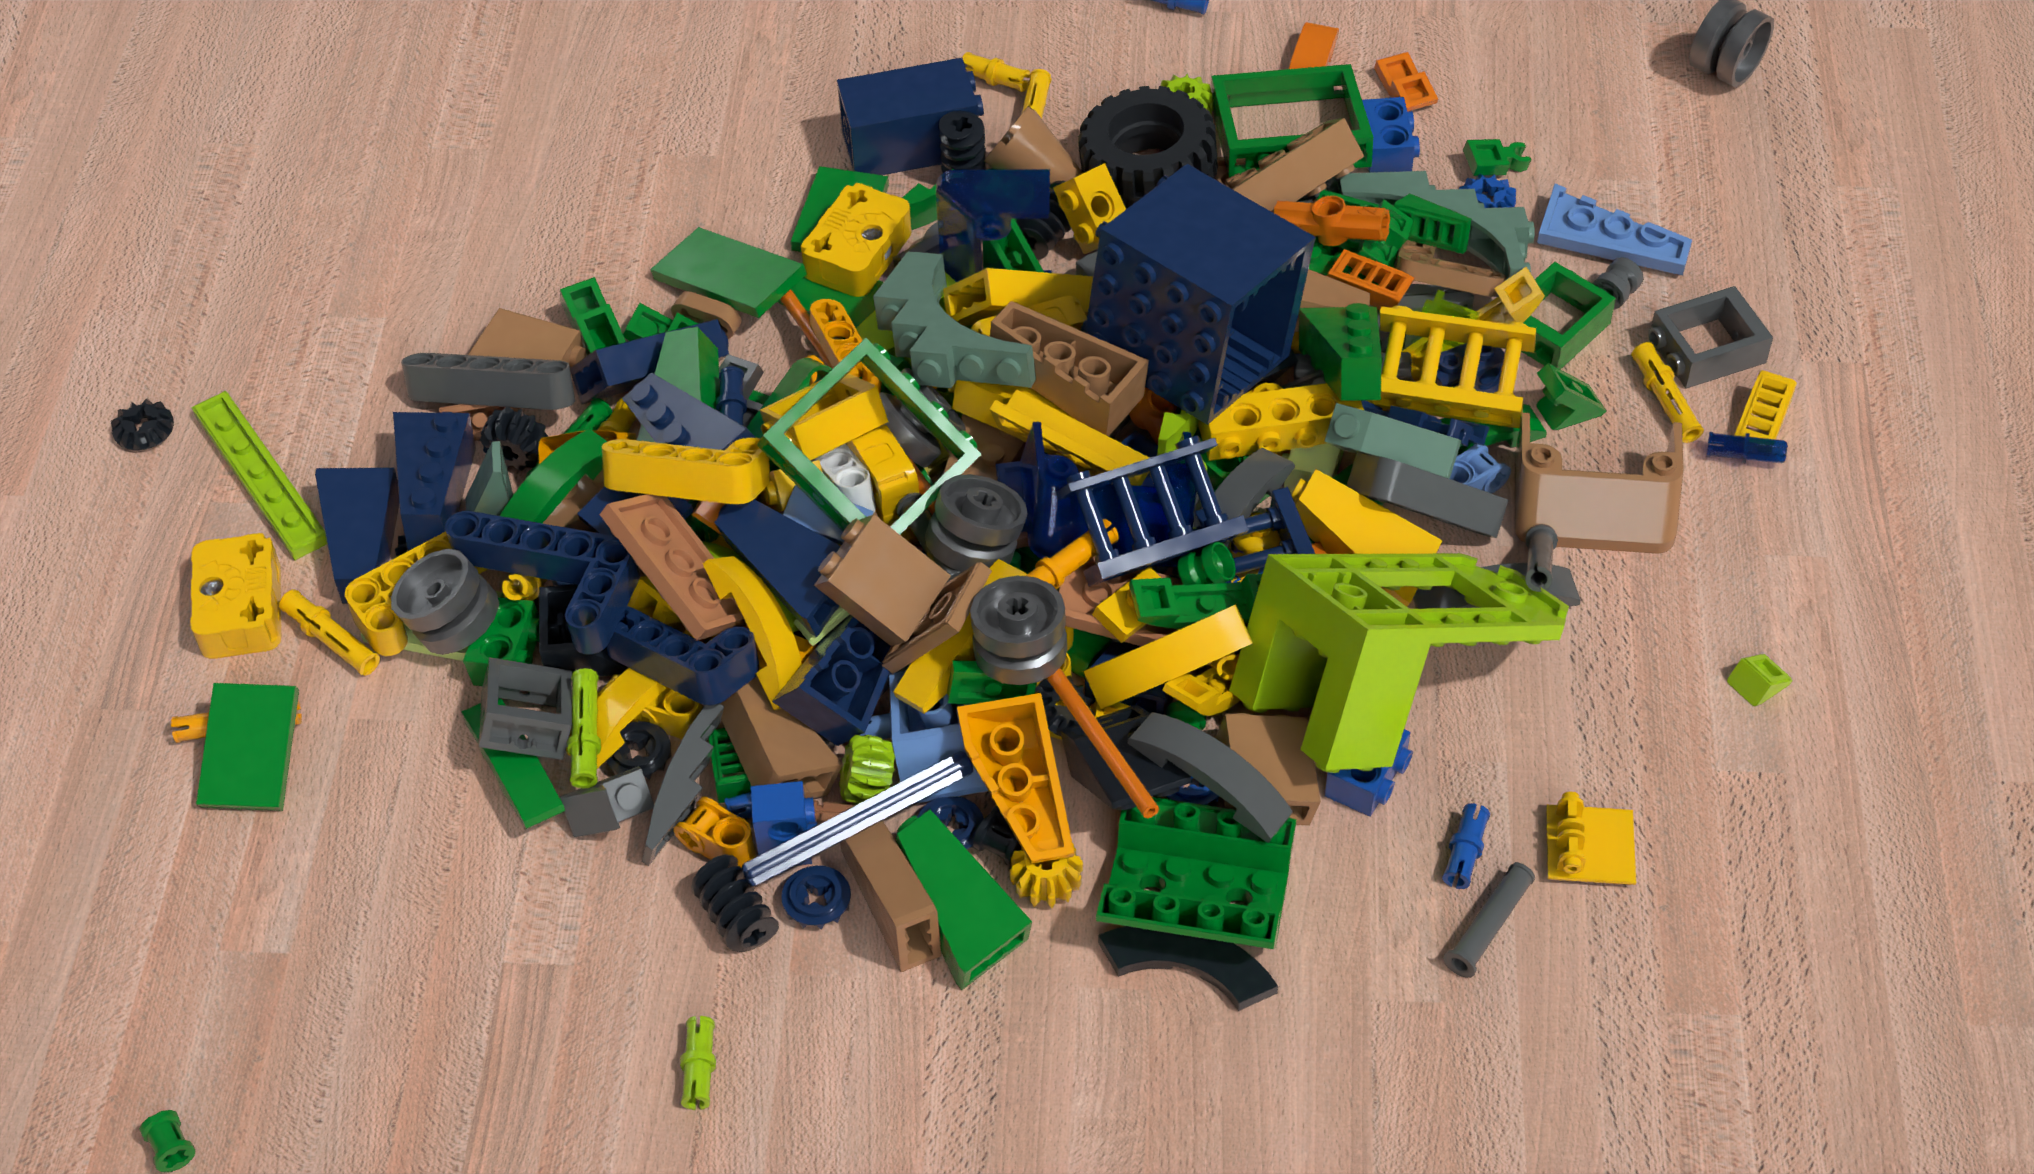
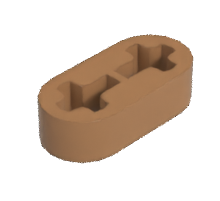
[671,291,742,339]

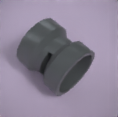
[1592,257,1644,309]

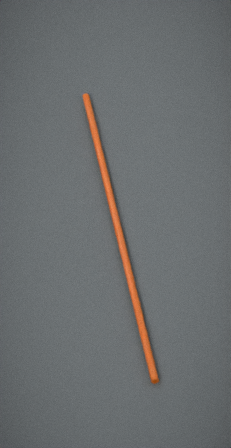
[780,289,1159,818]

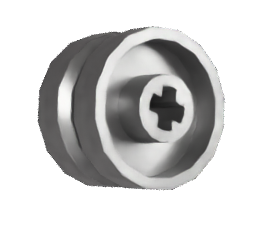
[1689,0,1774,88]
[879,368,966,468]
[925,474,1027,572]
[391,549,499,655]
[970,575,1067,685]

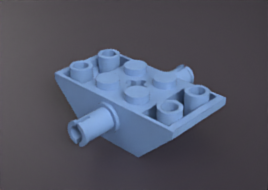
[859,663,988,803]

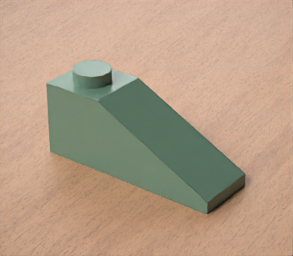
[1325,403,1461,479]
[465,441,513,516]

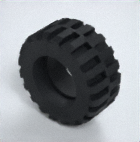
[1078,86,1218,209]

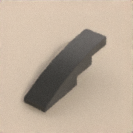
[642,703,724,866]

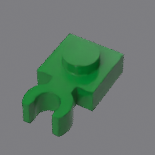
[1463,139,1532,176]

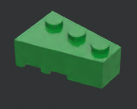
[1299,303,1382,401]

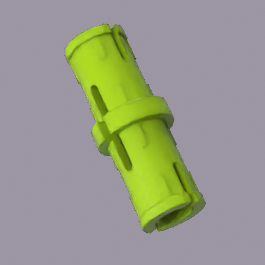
[680,1016,716,1110]

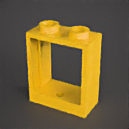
[760,373,889,461]

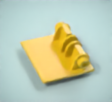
[1546,791,1636,885]

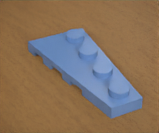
[1537,184,1692,276]

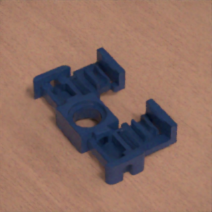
[1361,400,1490,446]

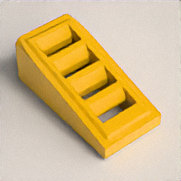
[1732,370,1797,454]

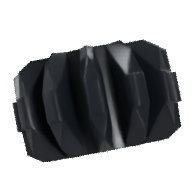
[479,406,548,471]

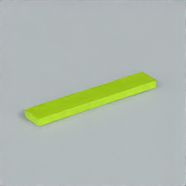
[192,391,328,560]

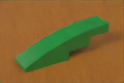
[461,698,565,829]

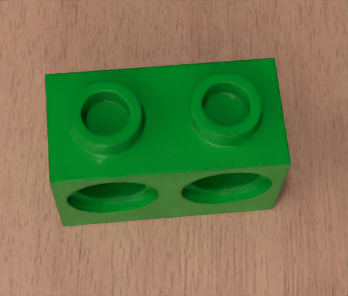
[463,598,539,686]

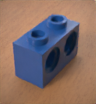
[1362,97,1420,172]
[1325,729,1413,817]
[751,781,817,866]

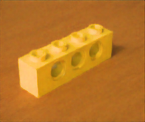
[1198,383,1364,460]

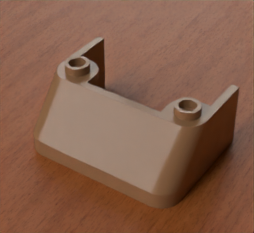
[1515,413,1684,554]

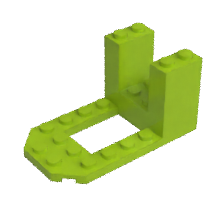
[1229,553,1569,773]

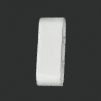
[811,444,876,513]

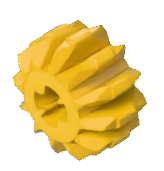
[1010,843,1083,908]

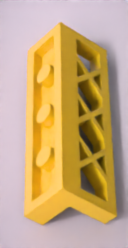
[989,389,1149,495]

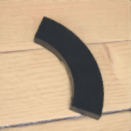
[1098,926,1278,1011]

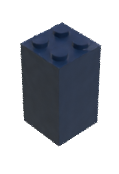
[837,58,985,175]

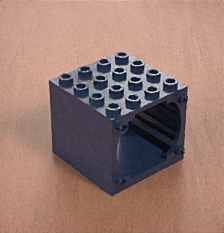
[1081,164,1316,425]

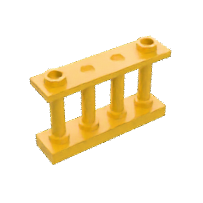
[1366,306,1536,428]

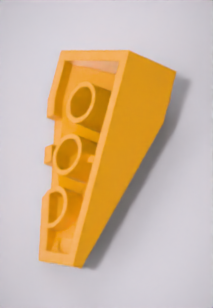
[957,693,1074,864]

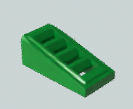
[1394,193,1472,254]
[709,728,751,803]

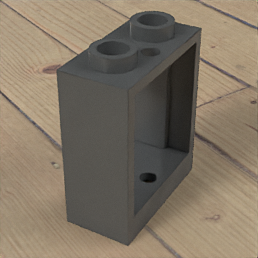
[1648,286,1773,389]
[479,657,572,760]

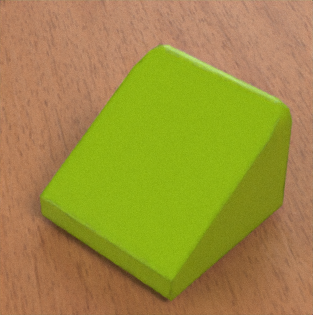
[1727,654,1793,706]

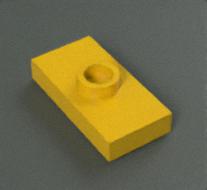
[1092,566,1161,643]

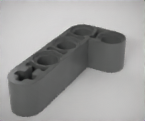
[1346,452,1509,538]

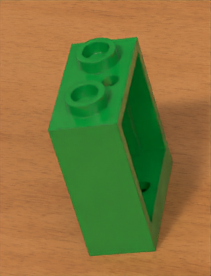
[1521,262,1616,370]

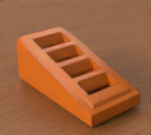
[1327,249,1415,310]

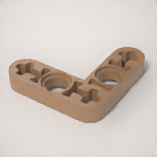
[1395,240,1507,297]

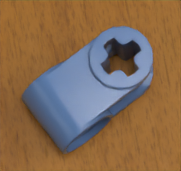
[1450,444,1511,494]

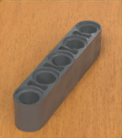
[401,353,575,410]

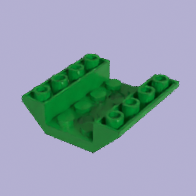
[1096,797,1297,949]

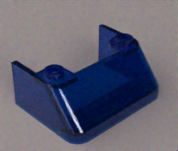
[936,169,1052,282]
[1020,422,1197,567]

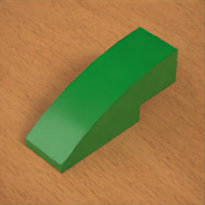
[560,277,626,356]

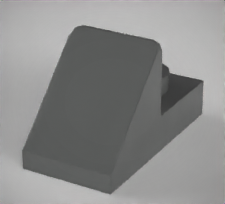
[559,766,654,837]

